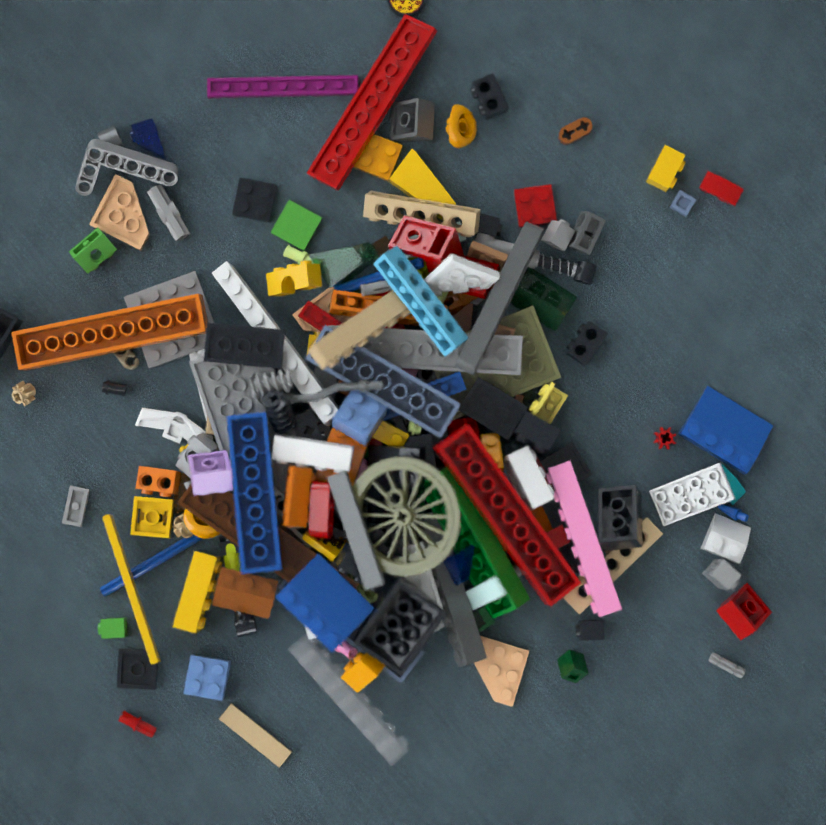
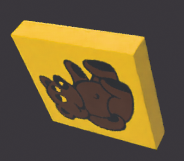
[302,530,350,562]

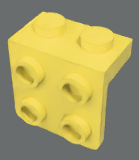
[528,382,568,424]

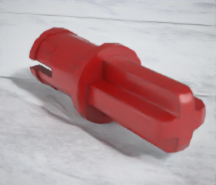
[118,710,157,738]

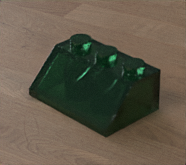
[510,268,577,331]

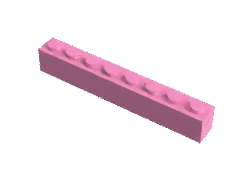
[545,461,622,617]

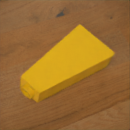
[389,149,456,221]

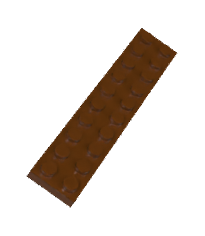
[177,483,359,589]

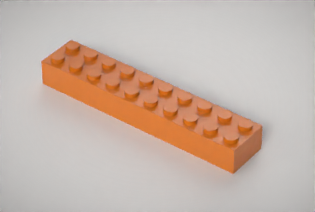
[11,293,208,371]

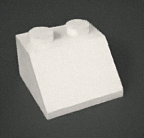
[700,513,751,564]

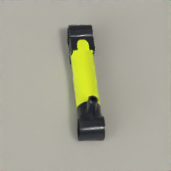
[218,534,257,638]

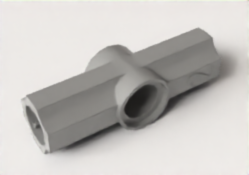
[147,184,190,242]

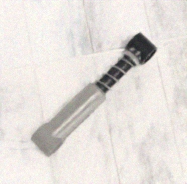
[475,233,597,285]

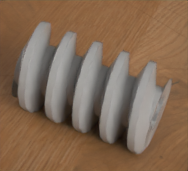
[250,368,293,399]

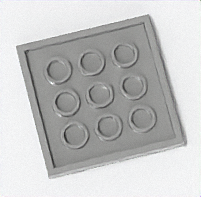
[124,271,214,369]

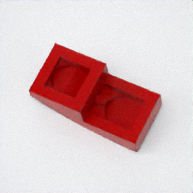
[699,171,744,206]

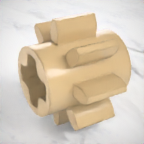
[12,381,36,406]
[172,515,193,538]

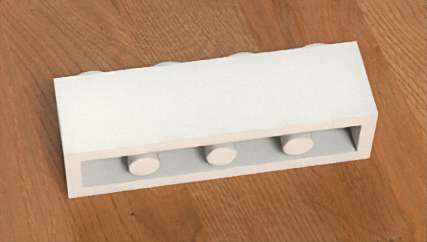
[271,434,354,473]

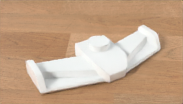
[135,408,214,444]

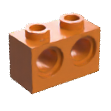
[135,466,181,498]

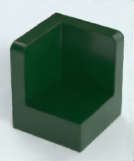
[473,606,495,633]
[557,649,588,683]

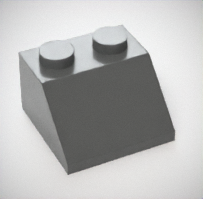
[390,98,435,142]

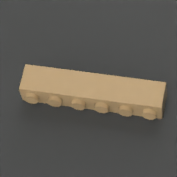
[308,290,411,370]

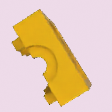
[130,496,174,538]

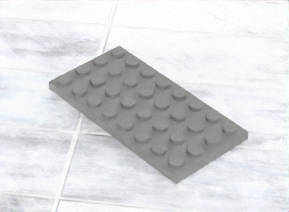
[189,357,308,495]

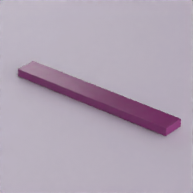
[207,75,358,98]

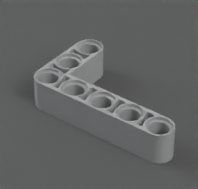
[75,139,178,196]

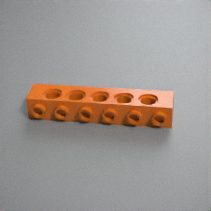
[329,290,448,327]

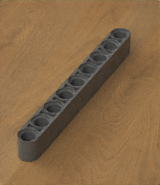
[456,222,544,375]

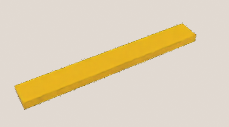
[103,514,161,664]

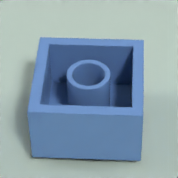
[332,390,387,446]
[184,654,231,701]

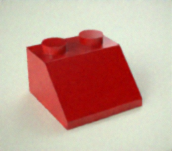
[716,583,772,640]

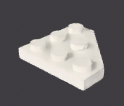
[424,254,500,296]

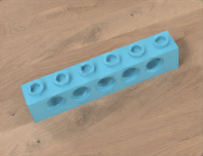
[373,246,468,356]

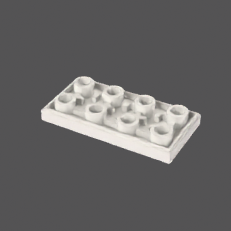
[649,462,735,526]

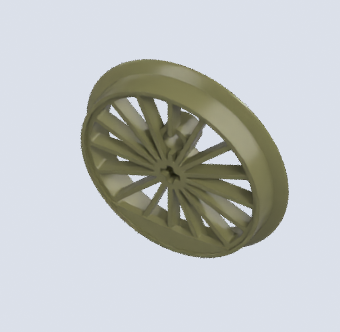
[353,457,460,576]

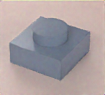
[670,190,696,217]

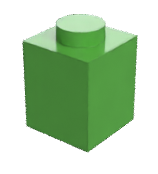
[98,617,128,639]

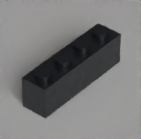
[334,542,398,594]

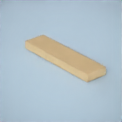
[219,703,292,768]

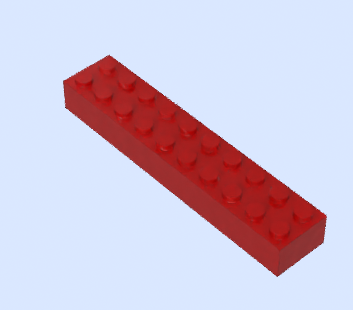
[433,425,581,607]

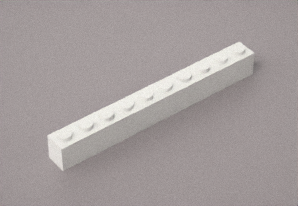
[212,261,339,426]

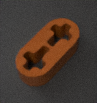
[558,117,592,145]

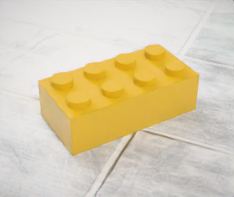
[173,551,223,633]

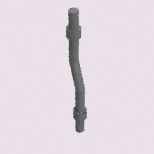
[285,380,384,405]

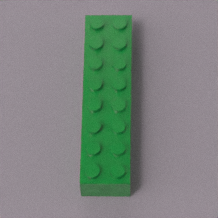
[425,467,530,619]

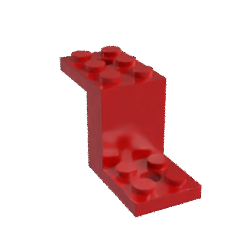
[388,215,500,299]

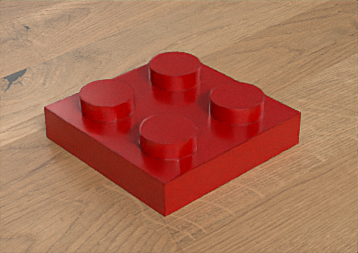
[513,184,557,228]

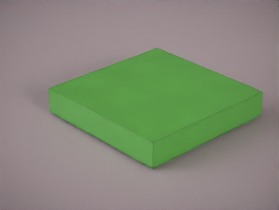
[271,200,322,251]

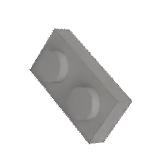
[62,486,90,527]

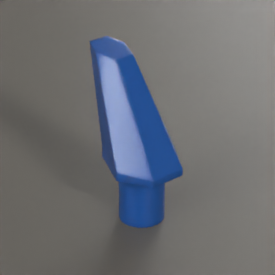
[718,504,749,522]

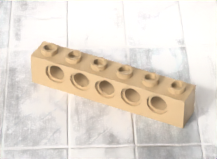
[363,191,481,237]
[563,517,663,614]

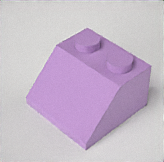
[188,450,233,495]

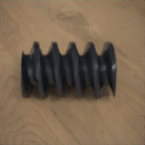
[262,391,296,435]

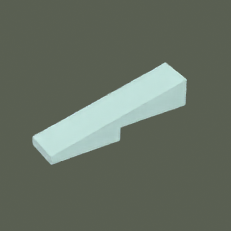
[466,576,506,610]

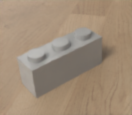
[702,559,742,590]

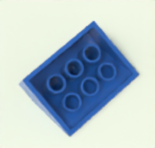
[678,386,773,475]
[276,553,375,652]

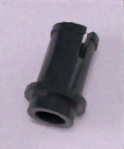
[102,380,127,396]

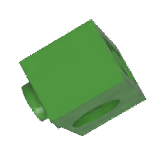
[69,227,117,274]

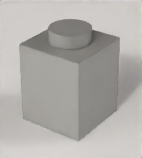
[542,219,575,251]

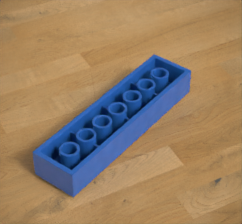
[227,412,282,574]

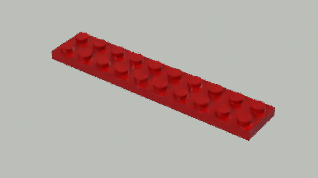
[307,14,437,191]

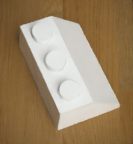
[503,446,554,511]

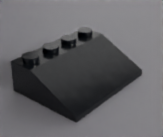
[368,445,425,526]
[353,576,448,676]

